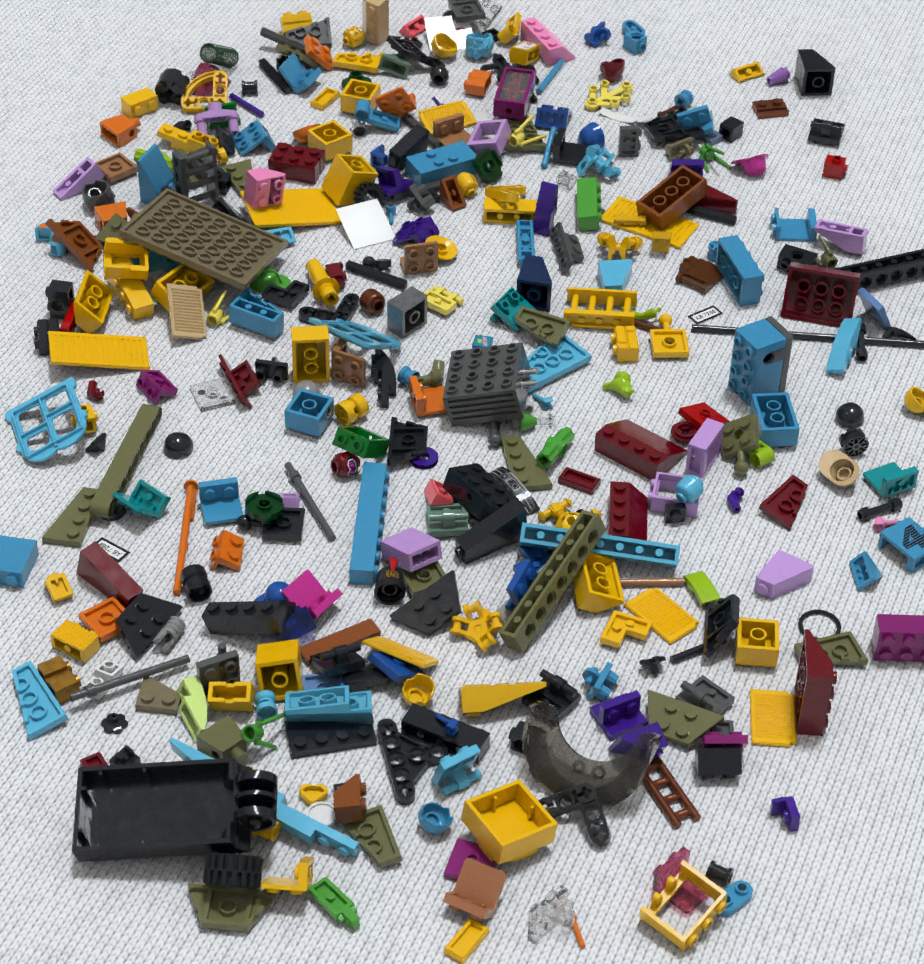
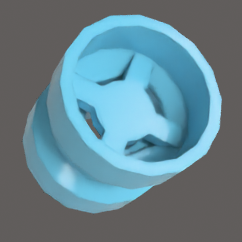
[254,690,278,720]

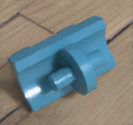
[582,662,620,701]

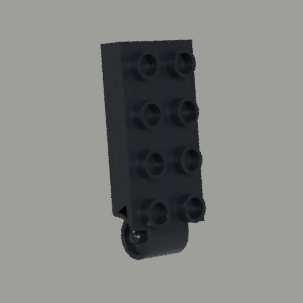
[72,758,278,862]

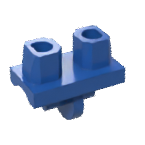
[584,21,611,48]

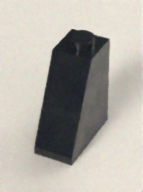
[388,124,429,171]

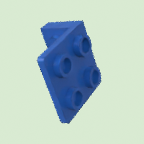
[535,105,573,130]

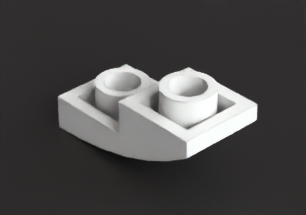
[82,659,124,700]

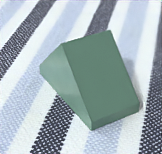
[378,54,411,79]

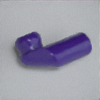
[727,487,745,513]

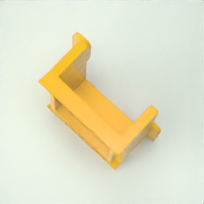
[103,237,149,282]

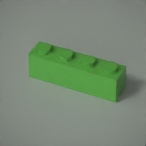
[577,177,602,231]

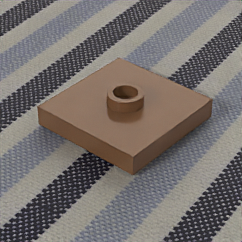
[95,152,138,183]

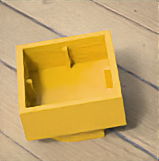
[461,779,558,865]

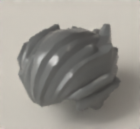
[82,180,116,210]

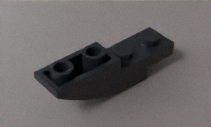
[371,349,396,408]

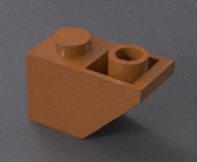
[334,774,367,824]

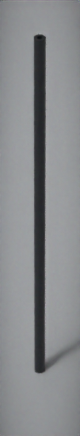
[691,324,924,348]

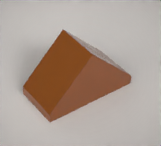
[440,175,467,211]

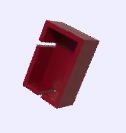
[268,142,325,184]

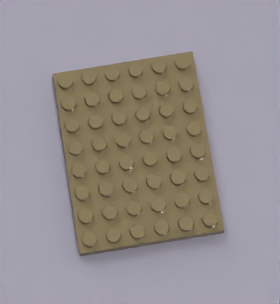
[118,188,288,290]

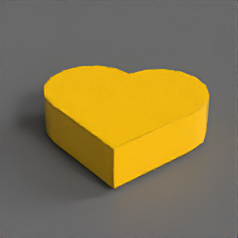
[299,784,328,806]

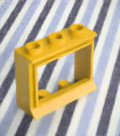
[640,860,728,952]

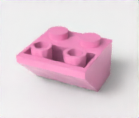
[243,168,286,209]

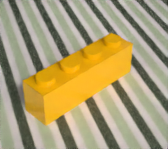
[483,197,537,224]

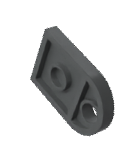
[448,0,485,23]

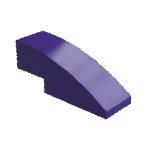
[533,181,558,237]

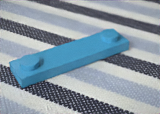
[516,220,535,265]

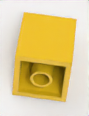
[321,154,379,207]
[255,639,304,701]

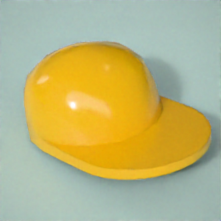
[904,387,924,413]

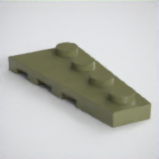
[501,435,552,492]

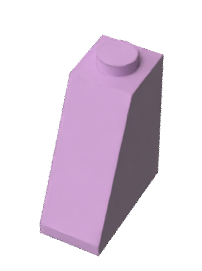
[754,549,814,599]

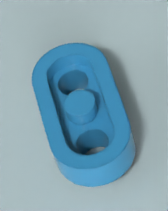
[622,20,645,35]
[714,881,753,917]

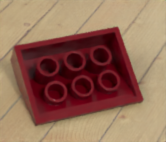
[780,262,861,327]
[594,419,688,480]
[794,629,837,736]

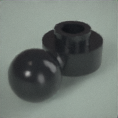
[362,256,392,271]

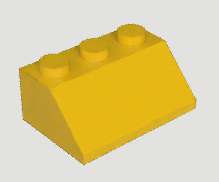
[73,269,114,334]
[573,552,625,613]

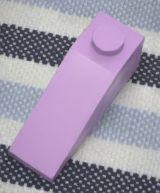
[53,156,106,200]
[814,219,868,255]

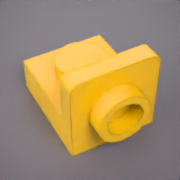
[44,572,74,603]

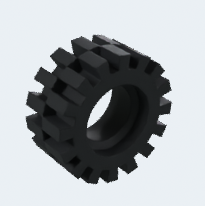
[353,182,386,206]

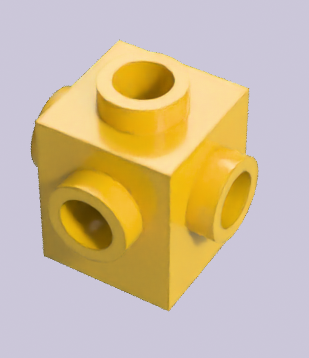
[70,403,98,434]

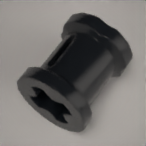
[242,80,258,94]
[705,860,734,887]

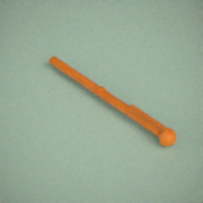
[173,479,199,595]

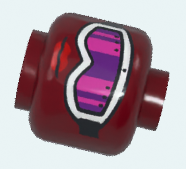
[331,451,360,478]

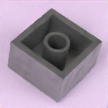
[387,286,427,339]

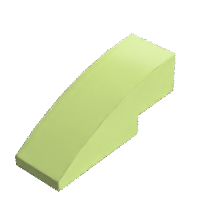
[177,676,207,743]

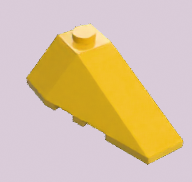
[459,681,547,717]

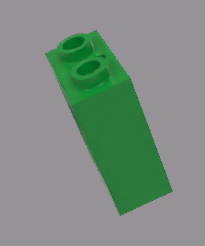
[332,426,391,459]

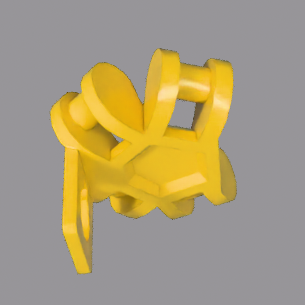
[597,232,643,260]
[450,600,504,653]

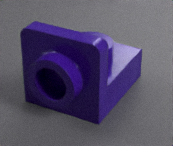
[770,796,800,832]

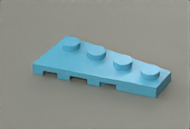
[12,660,68,741]

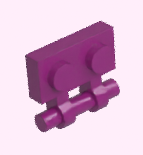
[701,732,748,748]

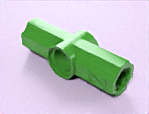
[536,427,575,468]

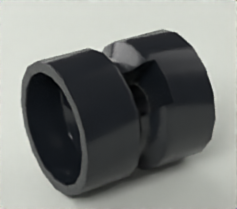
[180,564,212,602]

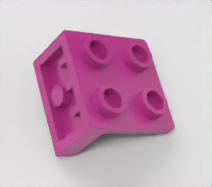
[281,569,343,624]

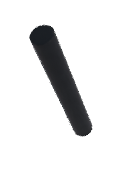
[670,640,726,664]

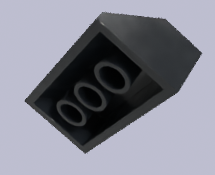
[201,601,296,634]

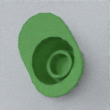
[250,267,291,292]

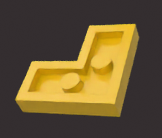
[600,610,653,649]

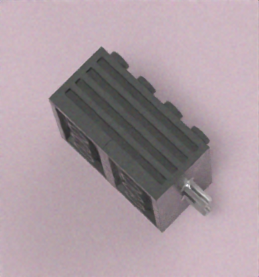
[443,342,538,426]

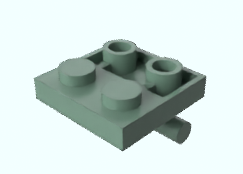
[426,503,469,537]

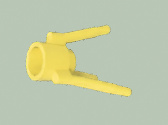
[508,114,547,147]
[206,290,229,326]

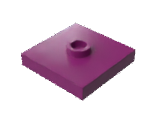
[444,838,497,881]

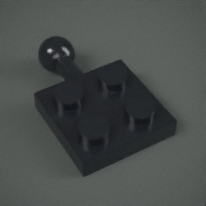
[237,508,305,541]

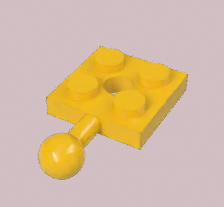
[649,313,689,358]

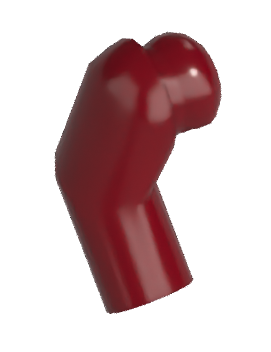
[87,380,105,401]

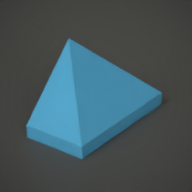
[849,551,883,591]

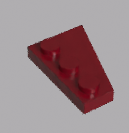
[759,475,808,531]

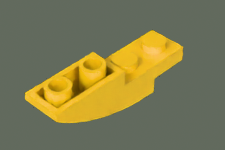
[157,123,219,153]

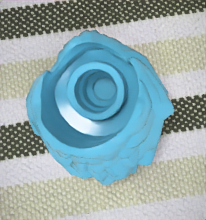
[465,32,494,61]

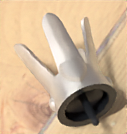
[350,117,366,136]

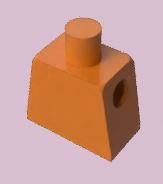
[100,114,141,148]
[94,202,127,230]

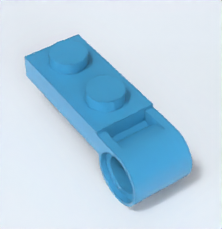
[355,99,401,132]

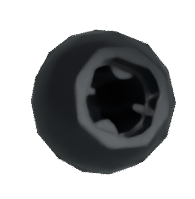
[430,66,449,85]

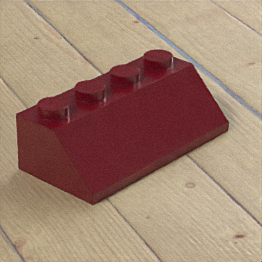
[608,481,648,541]

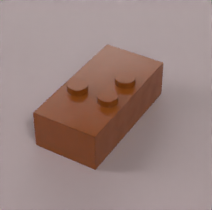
[636,165,708,231]

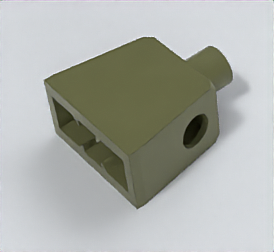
[196,715,248,764]

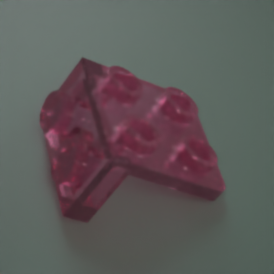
[652,846,708,914]

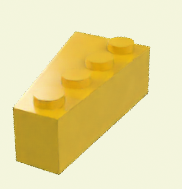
[107,257,154,320]

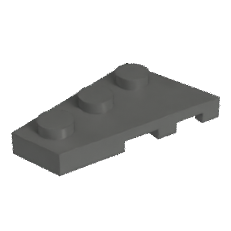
[285,17,332,46]

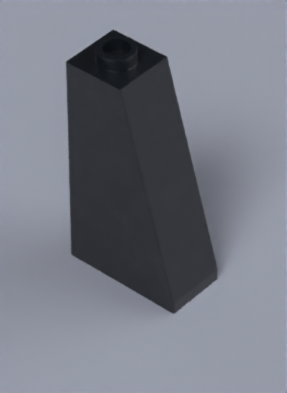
[454,498,527,564]

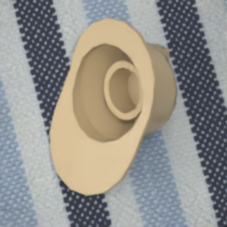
[818,450,860,487]

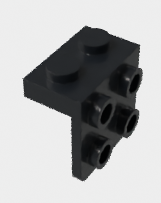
[550,128,589,166]

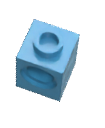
[623,29,647,55]

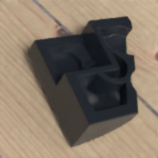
[343,662,387,693]

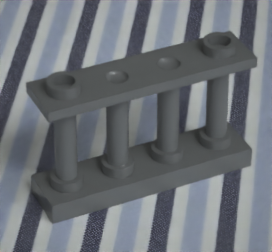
[172,140,220,202]

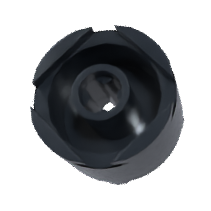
[155,68,190,105]

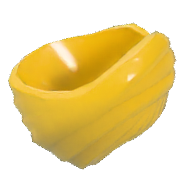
[430,33,458,58]

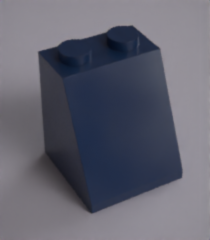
[516,255,552,312]

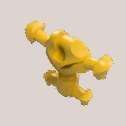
[538,498,601,529]

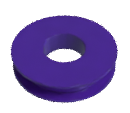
[410,447,438,469]

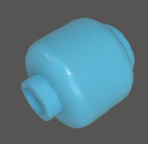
[675,475,704,504]

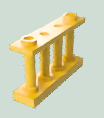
[564,287,637,330]

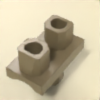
[665,137,694,161]

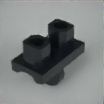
[255,357,289,383]

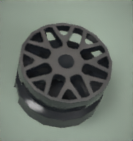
[839,427,869,457]

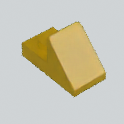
[652,231,672,253]

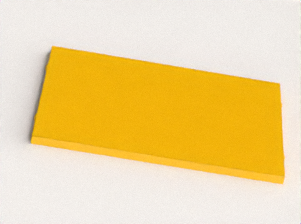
[240,188,342,228]

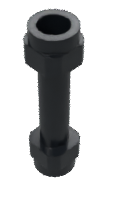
[856,322,868,362]
[857,498,903,521]

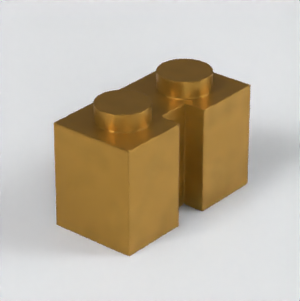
[37,655,82,704]

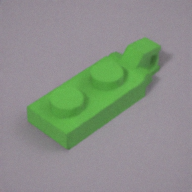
[308,876,361,931]

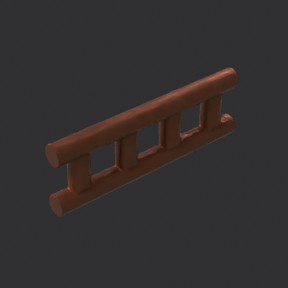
[632,756,701,829]

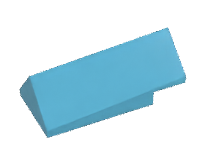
[285,685,374,723]

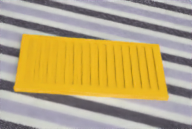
[602,196,699,249]
[47,331,150,370]

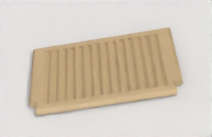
[166,283,207,340]

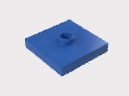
[368,652,425,683]

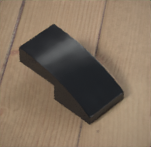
[215,125,235,156]

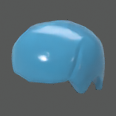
[418,802,454,835]

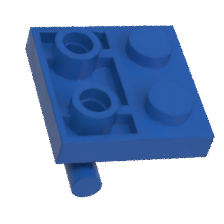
[505,559,538,611]

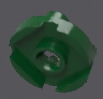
[472,149,503,183]
[245,491,284,524]

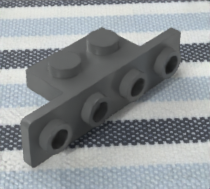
[550,222,584,274]

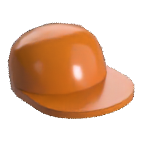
[292,123,320,144]

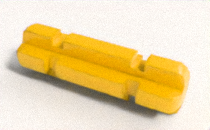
[614,215,647,225]

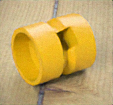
[334,393,369,426]

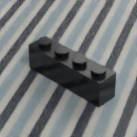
[401,703,490,764]

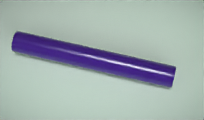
[229,93,265,118]

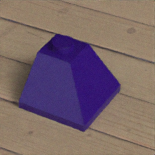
[608,721,668,758]

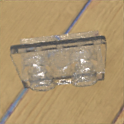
[472,0,503,31]

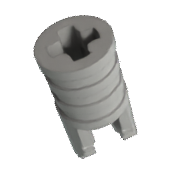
[152,616,186,654]

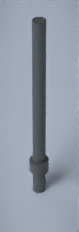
[284,462,336,542]
[69,655,190,702]

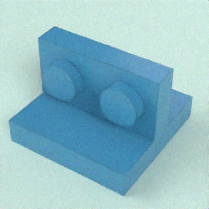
[677,105,714,139]

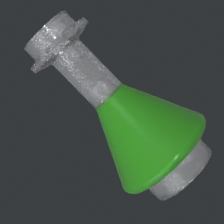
[513,413,556,433]

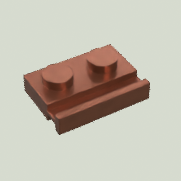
[752,98,789,119]

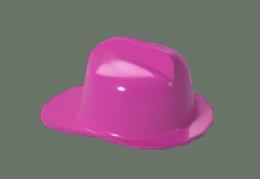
[731,154,769,176]

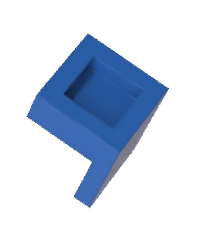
[370,144,389,168]

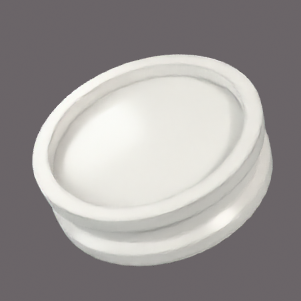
[306,802,337,828]

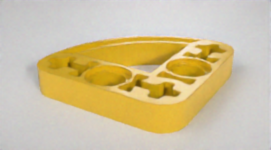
[181,70,228,113]

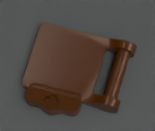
[675,256,723,295]

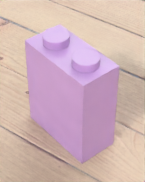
[380,527,442,573]

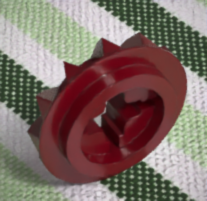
[671,422,699,445]

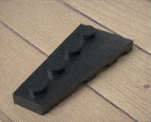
[284,721,377,759]

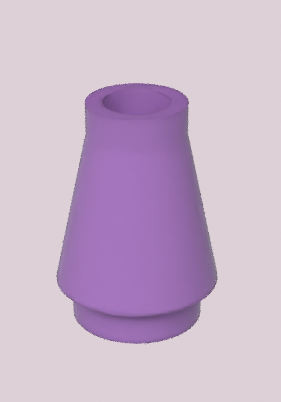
[766,67,790,85]

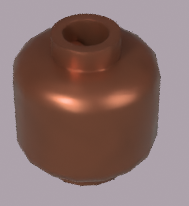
[359,288,385,314]

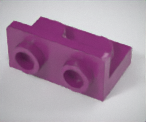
[136,370,178,404]

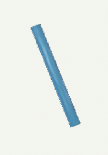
[536,59,564,94]

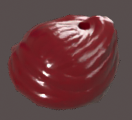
[600,58,625,83]

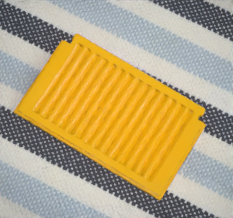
[418,100,477,134]
[623,587,699,645]
[362,636,439,669]
[750,689,796,747]

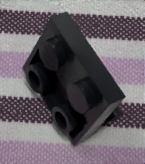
[808,118,845,146]
[310,642,366,678]
[521,669,581,724]

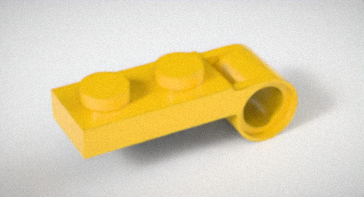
[497,12,522,44]

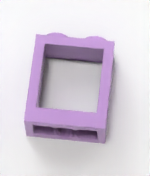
[467,119,512,156]
[685,418,724,478]
[647,471,702,518]

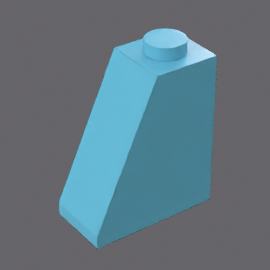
[597,259,633,290]

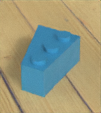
[229,287,284,339]

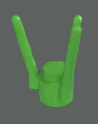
[698,143,732,173]
[241,712,285,749]

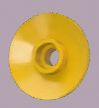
[425,235,458,260]

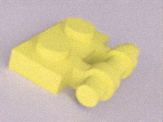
[424,286,464,316]

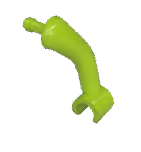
[621,306,662,321]

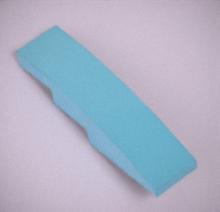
[826,318,862,374]

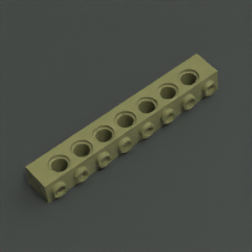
[499,510,606,653]

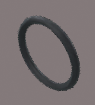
[798,609,841,639]

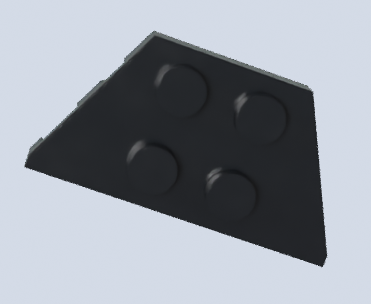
[387,417,428,466]
[390,570,462,636]
[115,593,183,660]
[703,594,740,658]

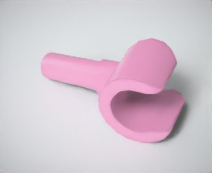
[873,516,899,532]

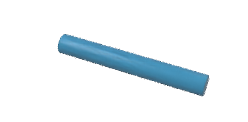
[541,127,557,168]

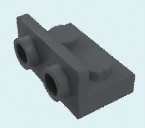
[618,121,642,157]

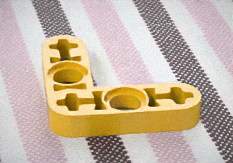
[485,185,526,202]

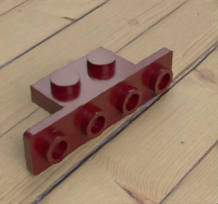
[218,354,262,409]

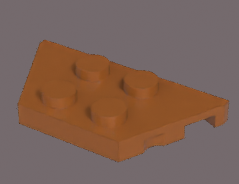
[45,219,103,271]

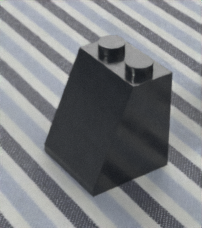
[794,49,835,96]

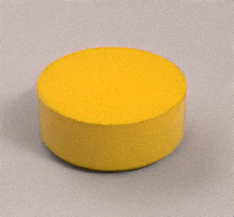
[216,147,228,165]

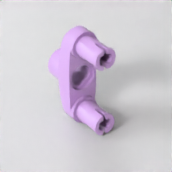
[194,102,239,135]

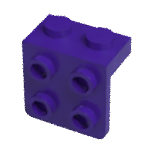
[392,216,440,244]

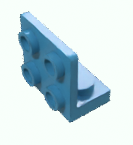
[278,53,322,94]
[233,119,276,156]
[198,477,243,525]

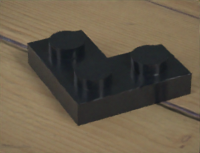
[261,280,310,309]

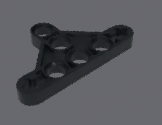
[377,718,448,805]

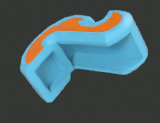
[34,222,67,257]

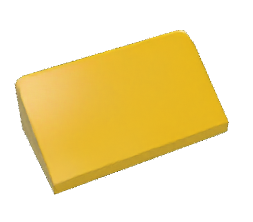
[729,61,764,83]

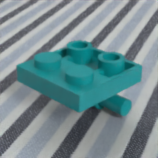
[490,287,536,332]

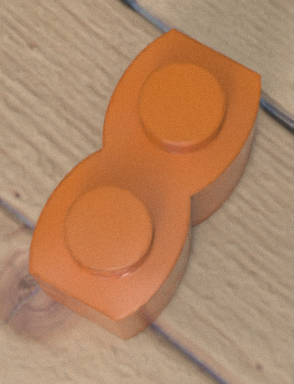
[464,69,492,97]

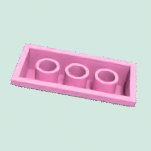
[521,17,575,66]

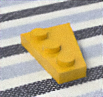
[333,52,385,73]

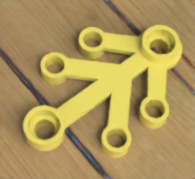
[585,80,633,111]

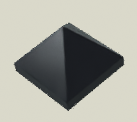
[85,432,106,453]

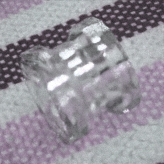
[556,170,577,190]

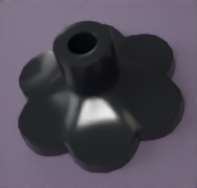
[101,713,128,734]

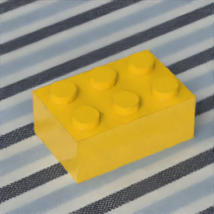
[150,263,215,312]
[291,325,330,383]

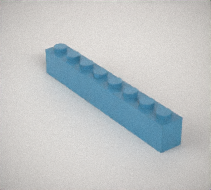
[349,462,390,585]

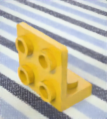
[261,856,314,895]

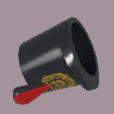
[374,557,406,605]

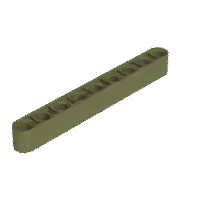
[89,404,162,519]

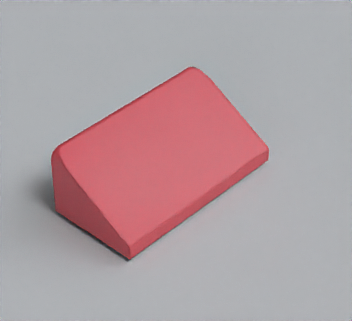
[399,15,426,39]
[424,479,453,506]

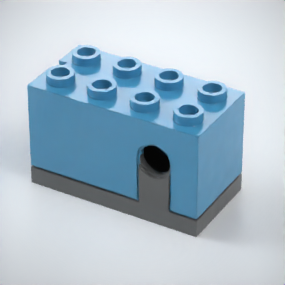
[728,316,793,406]

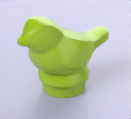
[602,371,635,398]

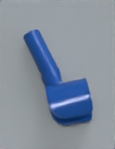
[435,713,459,736]

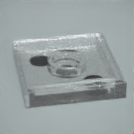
[189,377,236,412]

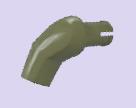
[417,360,445,387]

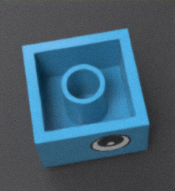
[284,388,334,437]

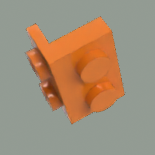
[209,530,244,571]

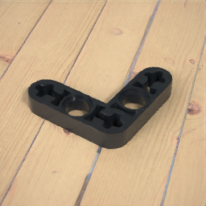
[298,293,360,329]
[538,783,611,846]

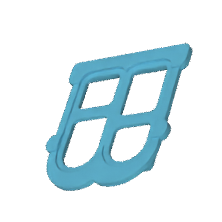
[308,318,402,349]
[5,377,88,462]

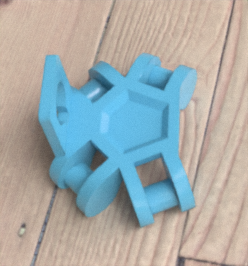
[576,144,621,178]

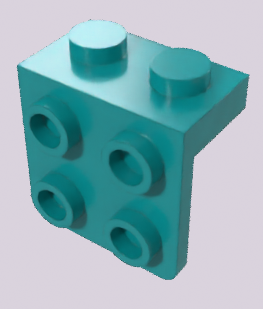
[113,479,171,519]

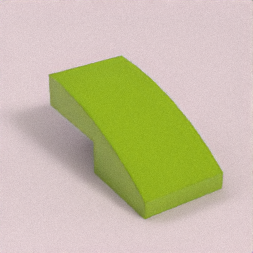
[683,571,720,607]

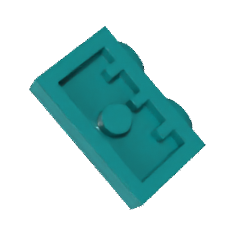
[863,462,919,499]

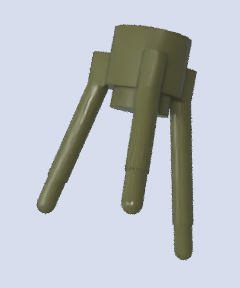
[816,234,838,269]

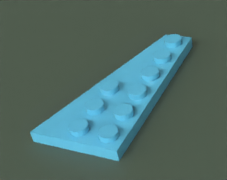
[527,335,592,393]

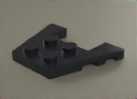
[386,35,446,67]
[644,106,705,143]

